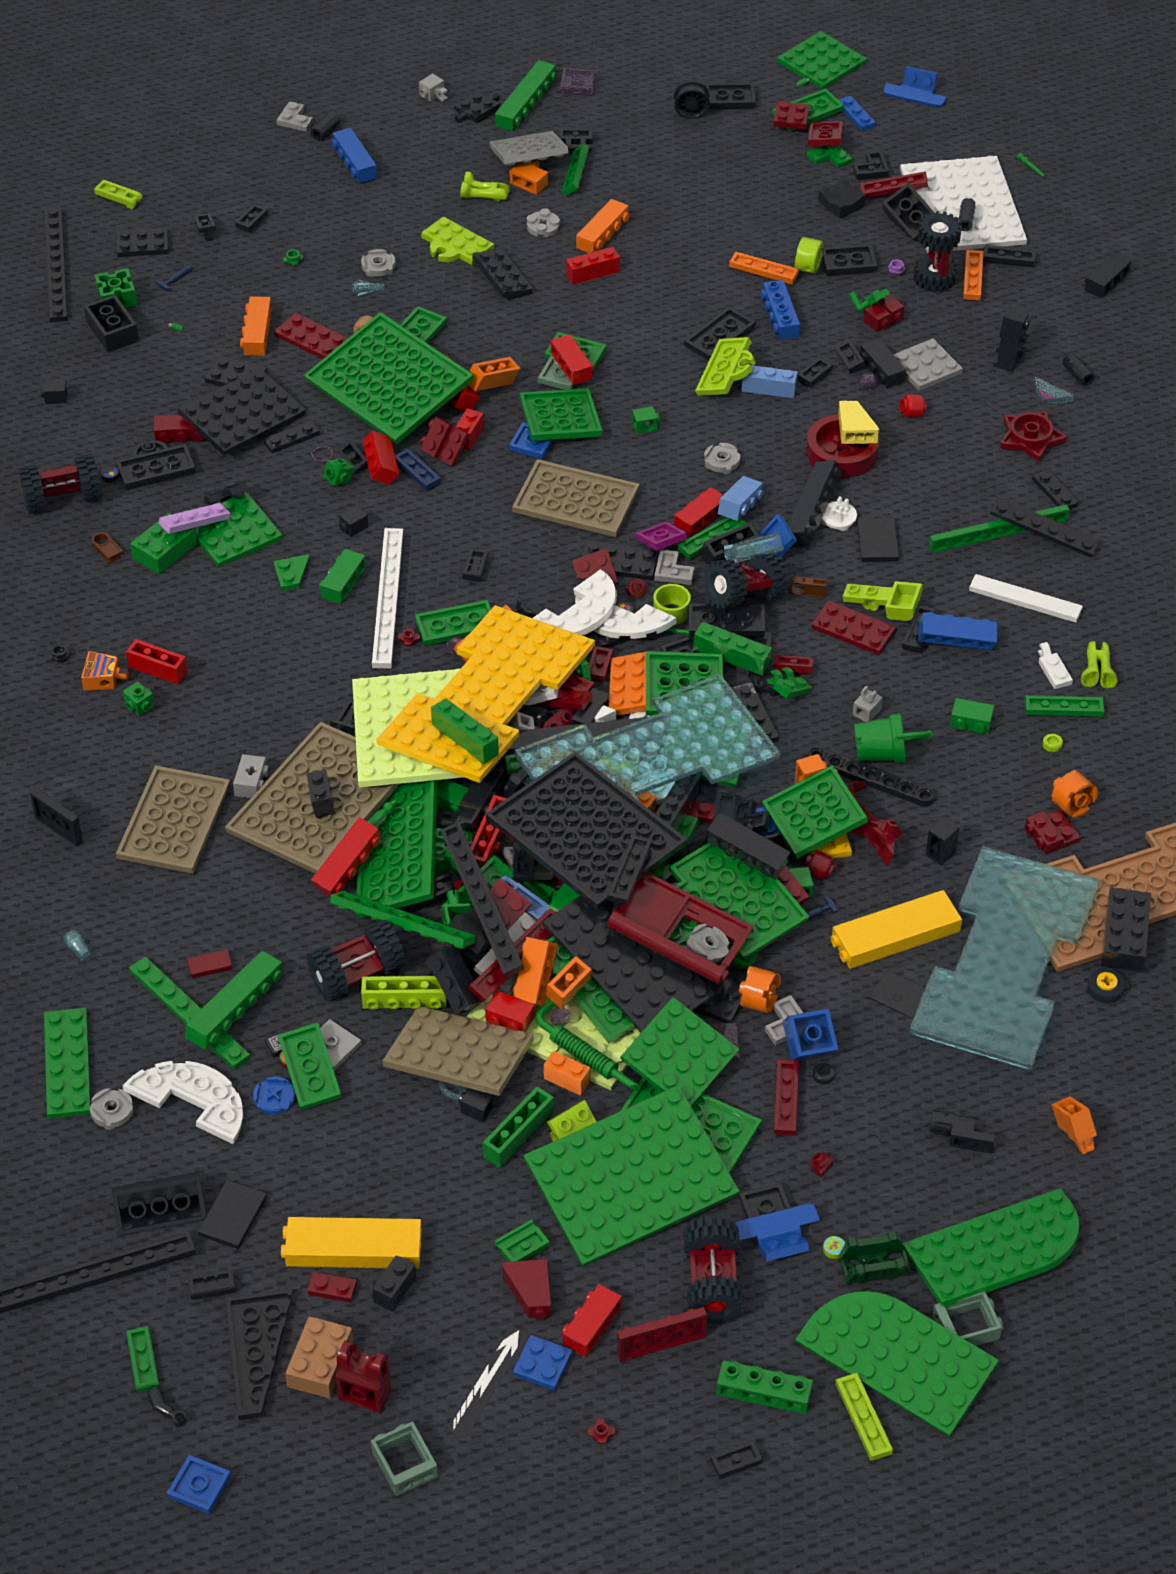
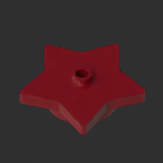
[1000,411,1067,461]

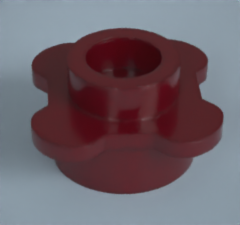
[397,628,420,646]
[587,1418,615,1444]

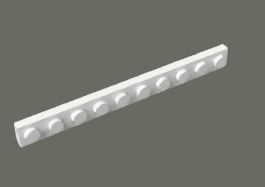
[372,528,403,668]

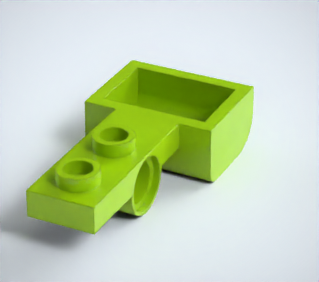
[842,581,923,621]

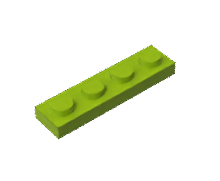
[835,1373,893,1461]

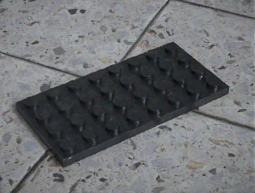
[543,896,715,1033]

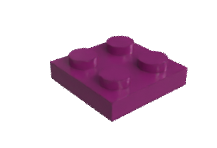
[636,522,687,551]

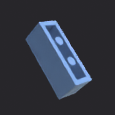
[742,365,798,398]
[718,476,763,521]

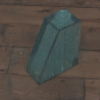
[724,532,784,563]

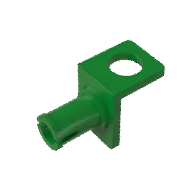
[442,890,471,926]

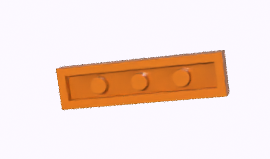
[963,250,983,300]
[729,252,799,285]

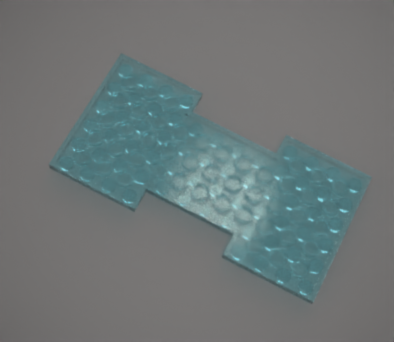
[515,674,781,803]
[909,846,1100,1070]

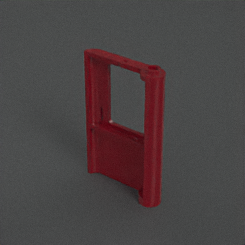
[607,873,753,984]

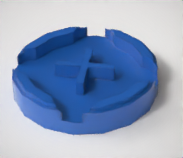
[253,1076,296,1115]

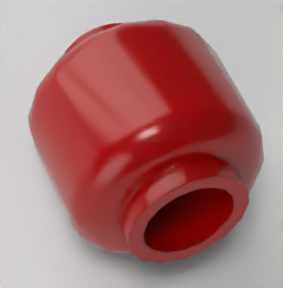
[899,394,927,418]

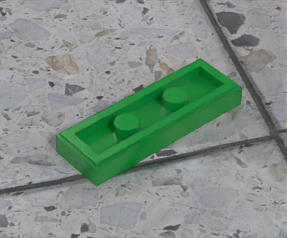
[126,1326,160,1392]

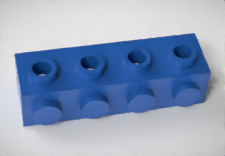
[331,128,377,183]
[760,280,800,340]
[918,612,997,650]

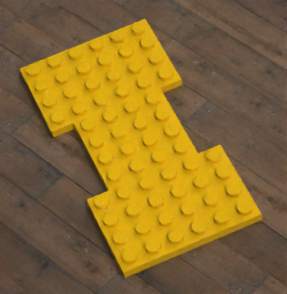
[376,605,595,783]

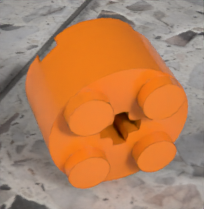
[1052,770,1098,818]
[739,966,781,1013]

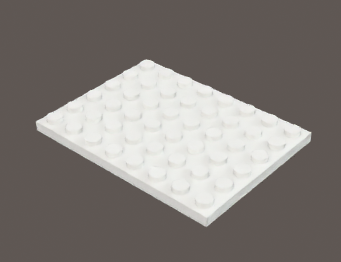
[900,156,1027,253]

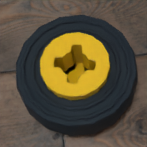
[1087,968,1125,1003]

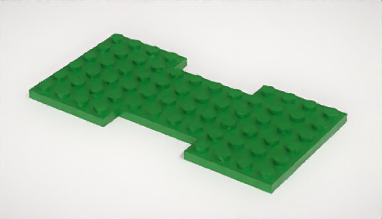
[546,843,809,1044]

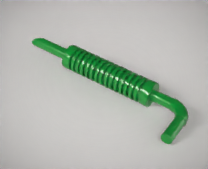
[535,1000,642,1090]

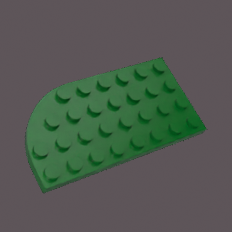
[356,780,437,919]
[903,1188,1079,1307]
[795,1291,999,1438]

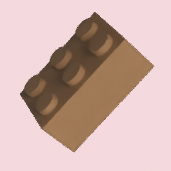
[285,1316,353,1398]

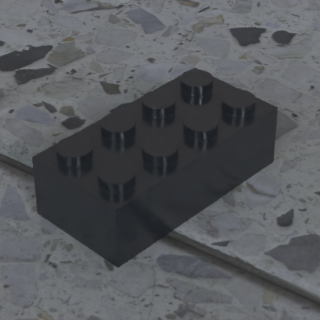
[1101,887,1151,972]

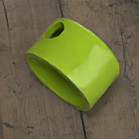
[795,237,824,274]
[653,584,691,625]

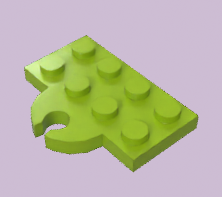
[421,216,494,265]
[695,337,756,396]

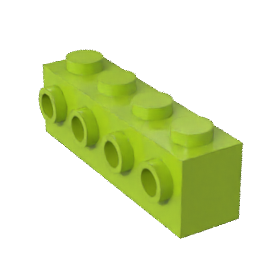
[361,976,446,1009]

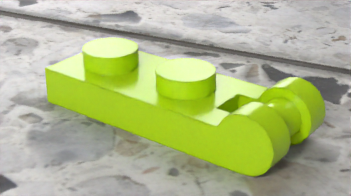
[94,180,143,209]

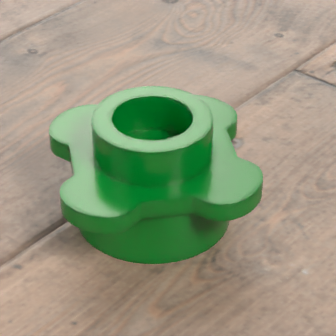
[283,249,303,266]

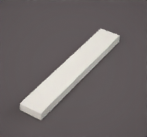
[969,574,1083,623]

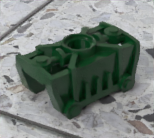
[839,1231,911,1286]

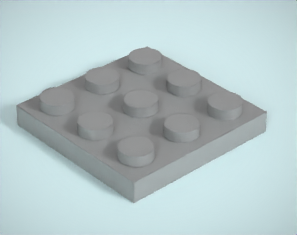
[893,338,963,391]

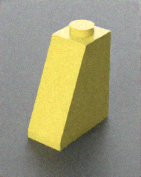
[838,401,879,444]

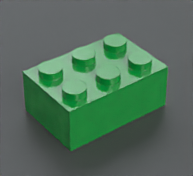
[130,513,197,575]

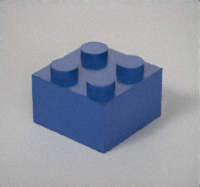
[782,1009,838,1061]

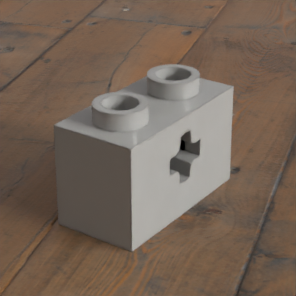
[233,754,269,798]

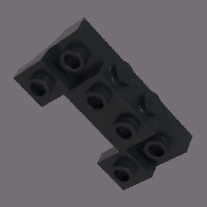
[437,768,506,832]

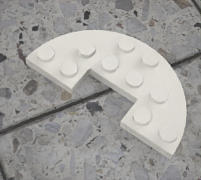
[533,569,617,636]
[575,578,676,639]
[123,1061,243,1144]

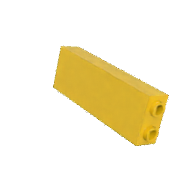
[830,890,962,969]
[281,1217,422,1269]

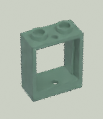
[933,1291,1003,1346]
[371,1421,438,1496]

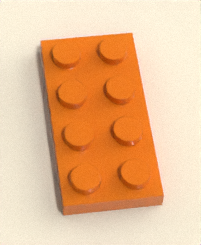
[609,652,646,716]

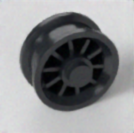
[674,80,710,118]

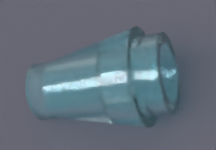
[63,929,91,960]

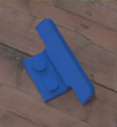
[884,66,946,108]
[736,1204,820,1261]

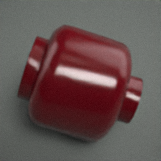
[804,850,835,880]

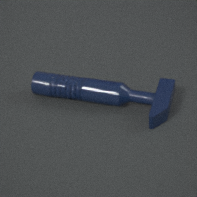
[157,264,192,291]
[806,896,838,919]

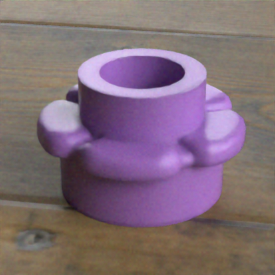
[888,260,905,275]

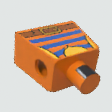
[81,651,129,690]

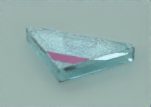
[1034,377,1074,404]

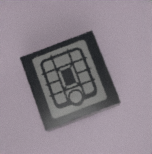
[265,1031,285,1058]

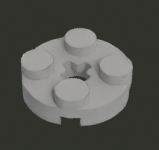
[527,209,560,237]
[361,249,395,277]
[704,443,740,474]
[687,924,729,963]
[90,1088,133,1130]

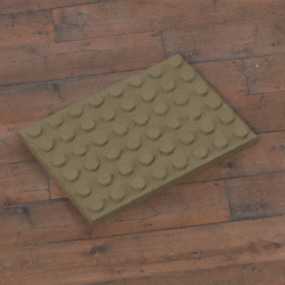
[225,722,401,874]

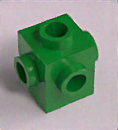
[323,458,355,486]
[122,681,154,716]

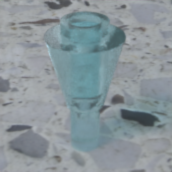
[352,279,384,296]

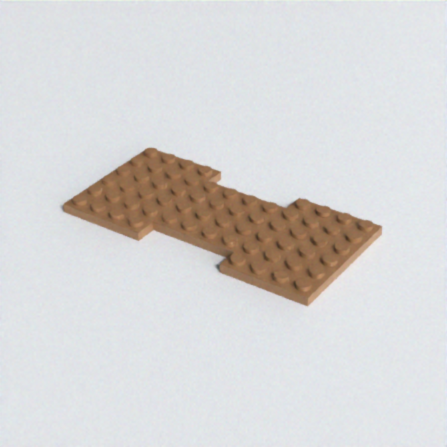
[1002,823,1176,972]

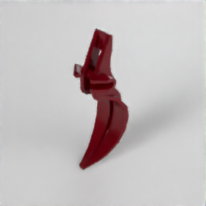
[847,781,903,867]

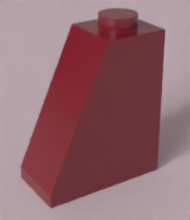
[502,1259,551,1320]

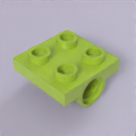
[547,1100,597,1142]

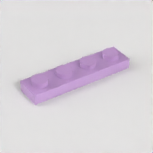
[159,503,230,534]

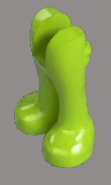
[460,171,509,201]
[1081,641,1117,688]

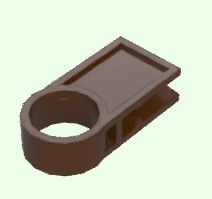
[92,532,124,564]
[788,576,827,598]

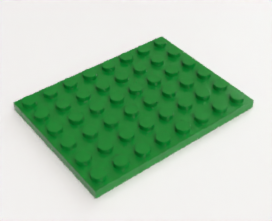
[304,312,474,444]
[524,1085,740,1267]

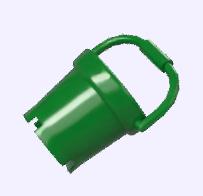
[854,712,933,763]

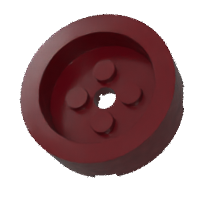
[806,414,879,478]

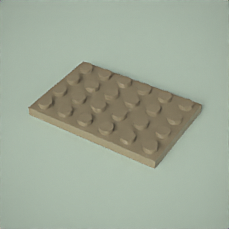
[512,459,639,537]
[116,765,231,874]
[383,1006,534,1096]

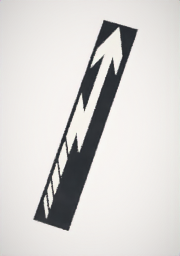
[446,1325,530,1439]

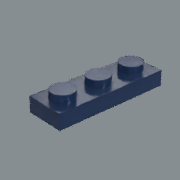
[395,449,441,491]

